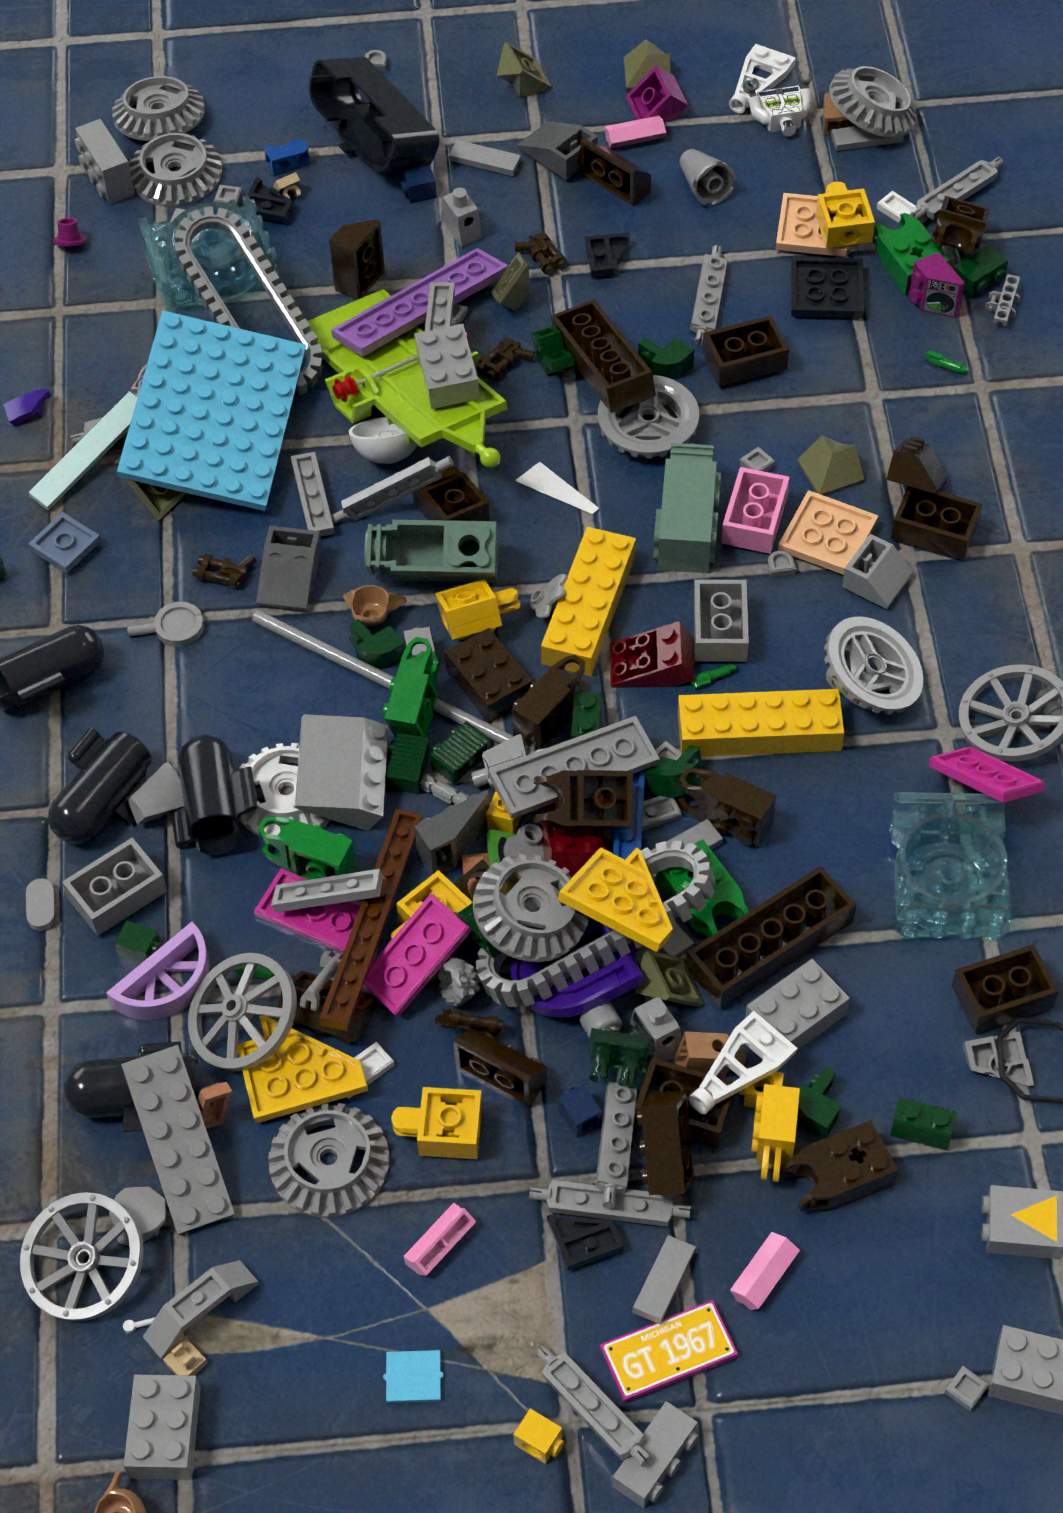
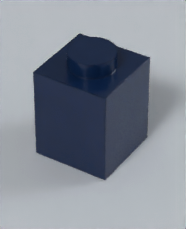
[400,165,437,204]
[558,1084,602,1138]

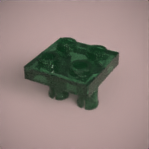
[589,1027,649,1089]

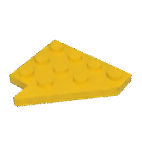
[557,847,673,952]
[237,1016,368,1124]

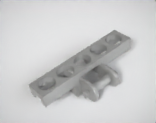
[985,274,1020,326]

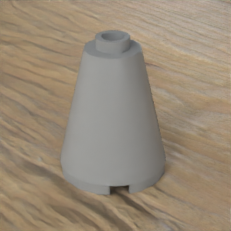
[679,149,736,205]

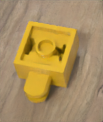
[816,182,875,248]
[435,579,520,640]
[391,870,472,939]
[751,1084,800,1182]
[391,1087,483,1159]

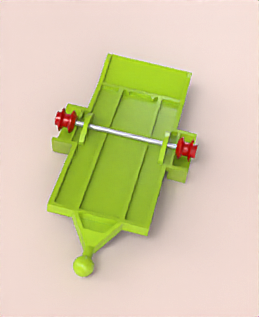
[307,289,507,468]

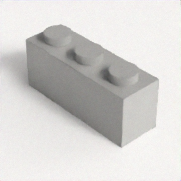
[613,1401,699,1508]

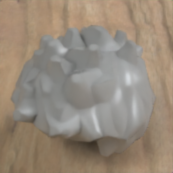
[438,957,481,1007]

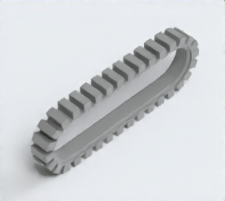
[174,207,322,396]
[476,840,716,1007]

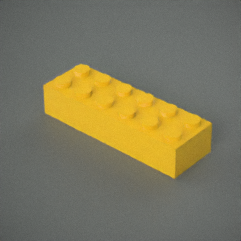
[541,527,636,676]
[678,689,844,757]

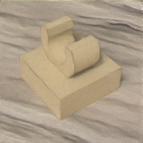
[273,172,301,199]
[163,1338,208,1376]

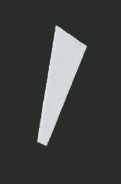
[515,462,599,514]

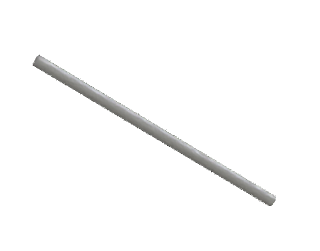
[252,610,514,744]

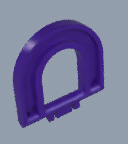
[511,916,645,1017]

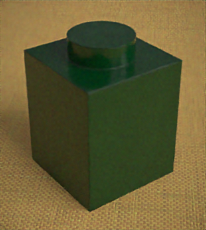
[115,921,162,964]

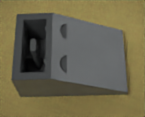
[517,121,598,180]
[256,526,322,611]
[414,790,490,875]

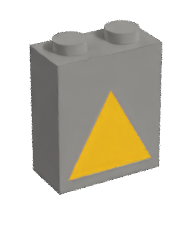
[981,1185,1063,1259]

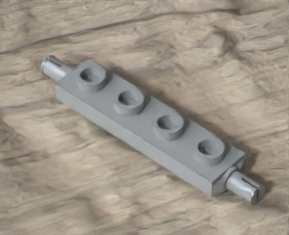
[910,157,1004,220]
[690,245,728,346]
[331,456,454,525]
[595,1068,637,1209]
[529,1180,691,1227]
[536,1346,652,1467]

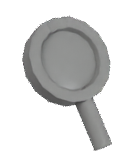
[127,602,204,647]

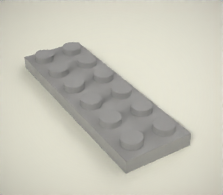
[488,716,660,819]
[121,1045,235,1234]

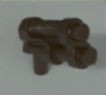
[514,233,567,275]
[476,337,535,380]
[192,553,256,589]
[435,1009,503,1035]

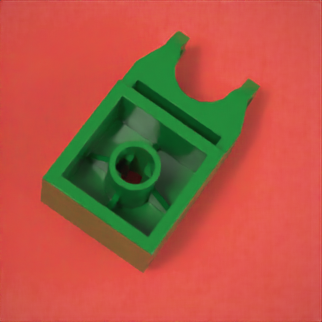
[873,213,950,295]
[383,637,439,737]
[258,816,357,880]
[656,839,749,938]

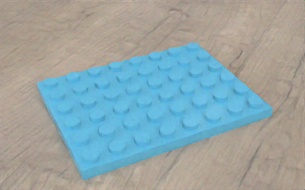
[117,310,306,511]

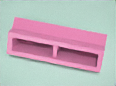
[605,116,666,149]
[404,1203,476,1276]
[730,1232,800,1310]

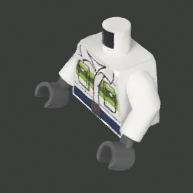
[743,71,813,136]

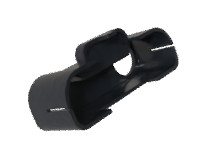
[309,57,440,172]

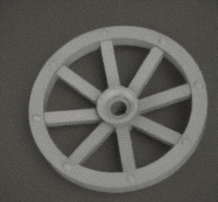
[959,664,1063,761]
[188,953,297,1071]
[20,1192,144,1321]

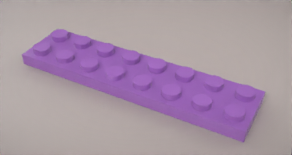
[331,248,508,357]

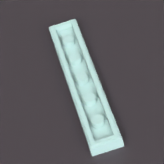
[29,391,138,511]

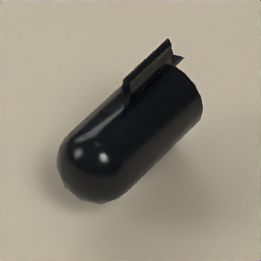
[0,625,104,712]
[48,728,152,844]
[172,734,258,855]
[63,1041,198,1132]

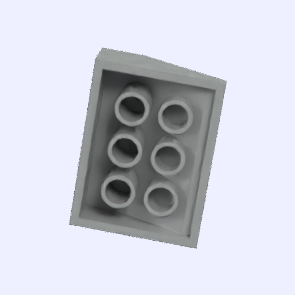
[295,714,388,831]

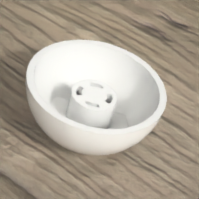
[349,416,418,464]

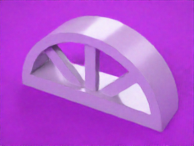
[106,922,209,1020]

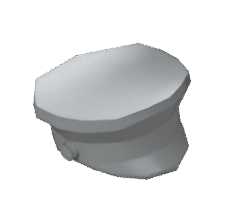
[109,1187,166,1246]

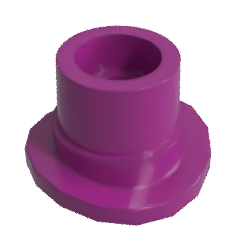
[53,218,86,247]

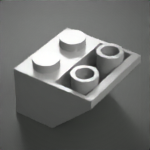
[842,534,913,609]

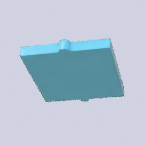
[383,1350,444,1403]

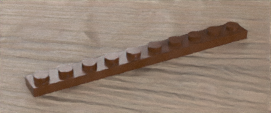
[319,809,423,1031]

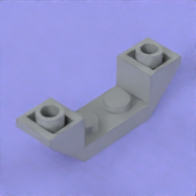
[143,1260,259,1360]

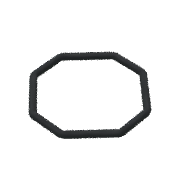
[997,1017,1063,1103]

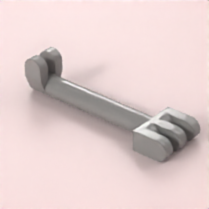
[300,950,342,1011]

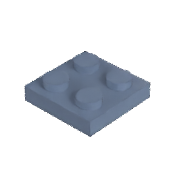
[28,512,101,574]

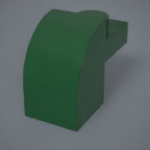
[530,326,575,375]
[638,337,694,380]
[349,619,405,670]
[644,745,703,797]
[797,1066,842,1139]

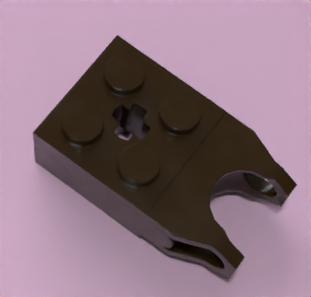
[931,196,990,256]
[412,466,489,521]
[512,655,585,751]
[678,768,776,849]
[534,770,633,829]
[780,1120,898,1212]

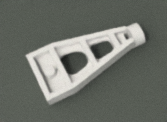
[729,44,796,114]
[689,1011,798,1114]

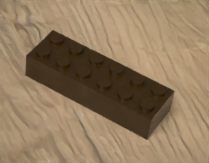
[551,299,656,413]
[686,866,856,1009]

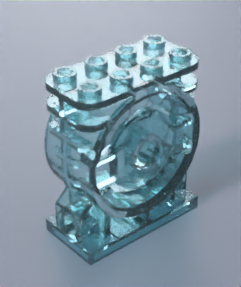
[137,195,280,314]
[889,792,1012,940]

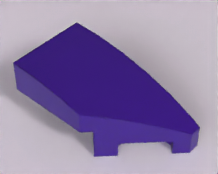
[3,388,52,427]

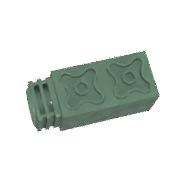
[653,443,721,574]
[364,519,499,583]

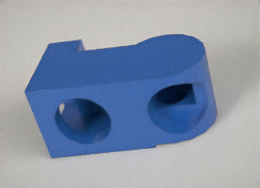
[264,139,310,176]

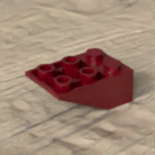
[610,621,696,688]
[540,808,606,878]

